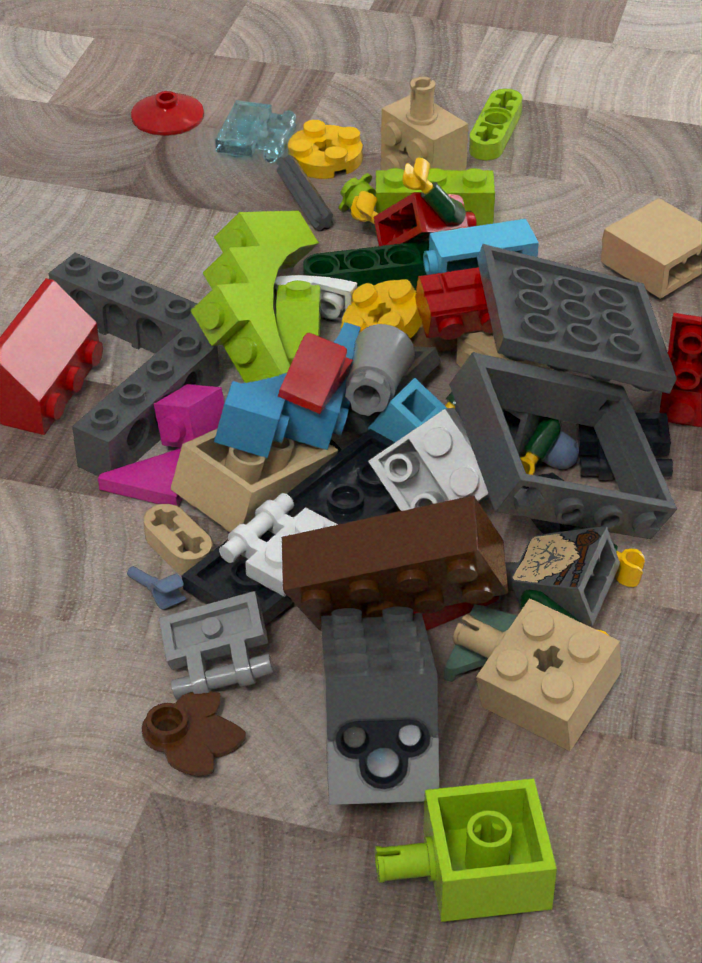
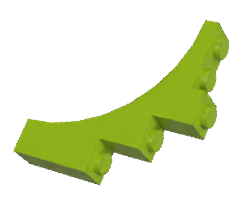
[190,211,319,383]

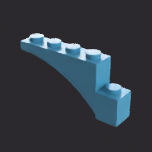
[214,322,360,458]

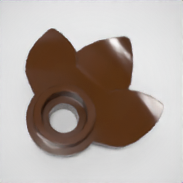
[142,691,246,776]

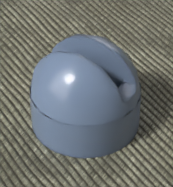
[543,430,579,470]

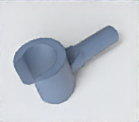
[127,566,186,609]

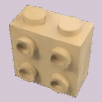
[601,198,702,299]

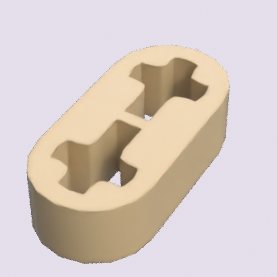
[144,504,213,575]

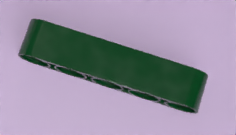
[303,240,479,290]

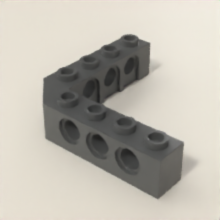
[48,252,220,477]

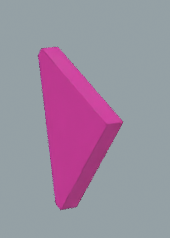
[98,448,183,507]

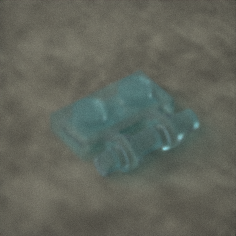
[215,100,297,163]

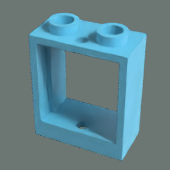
[423,219,539,275]

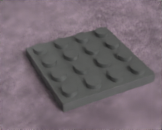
[477,244,677,394]

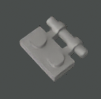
[159,591,274,700]

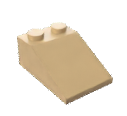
[171,428,338,532]

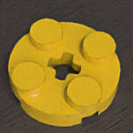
[288,120,363,179]
[341,279,422,339]

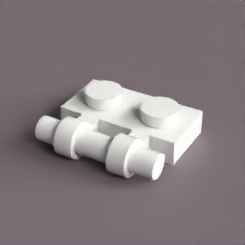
[219,493,338,597]

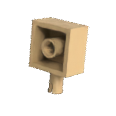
[380,77,468,170]
[453,598,621,751]

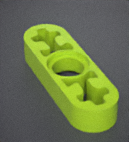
[469,88,523,161]

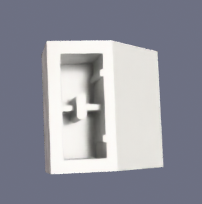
[368,408,489,511]

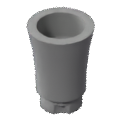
[345,324,415,416]

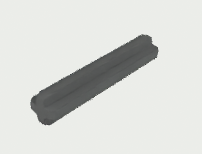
[276,155,333,231]

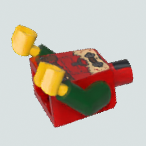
[351,157,477,246]

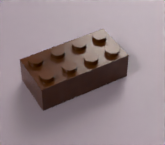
[281,495,508,631]

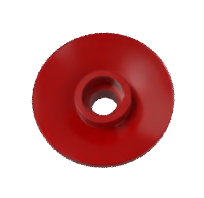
[131,91,204,136]

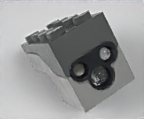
[321,607,439,805]

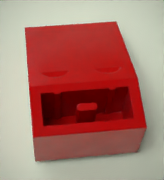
[659,313,702,428]

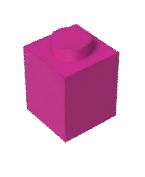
[154,384,225,448]

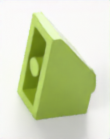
[276,280,321,365]

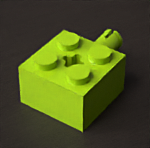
[374,778,557,922]

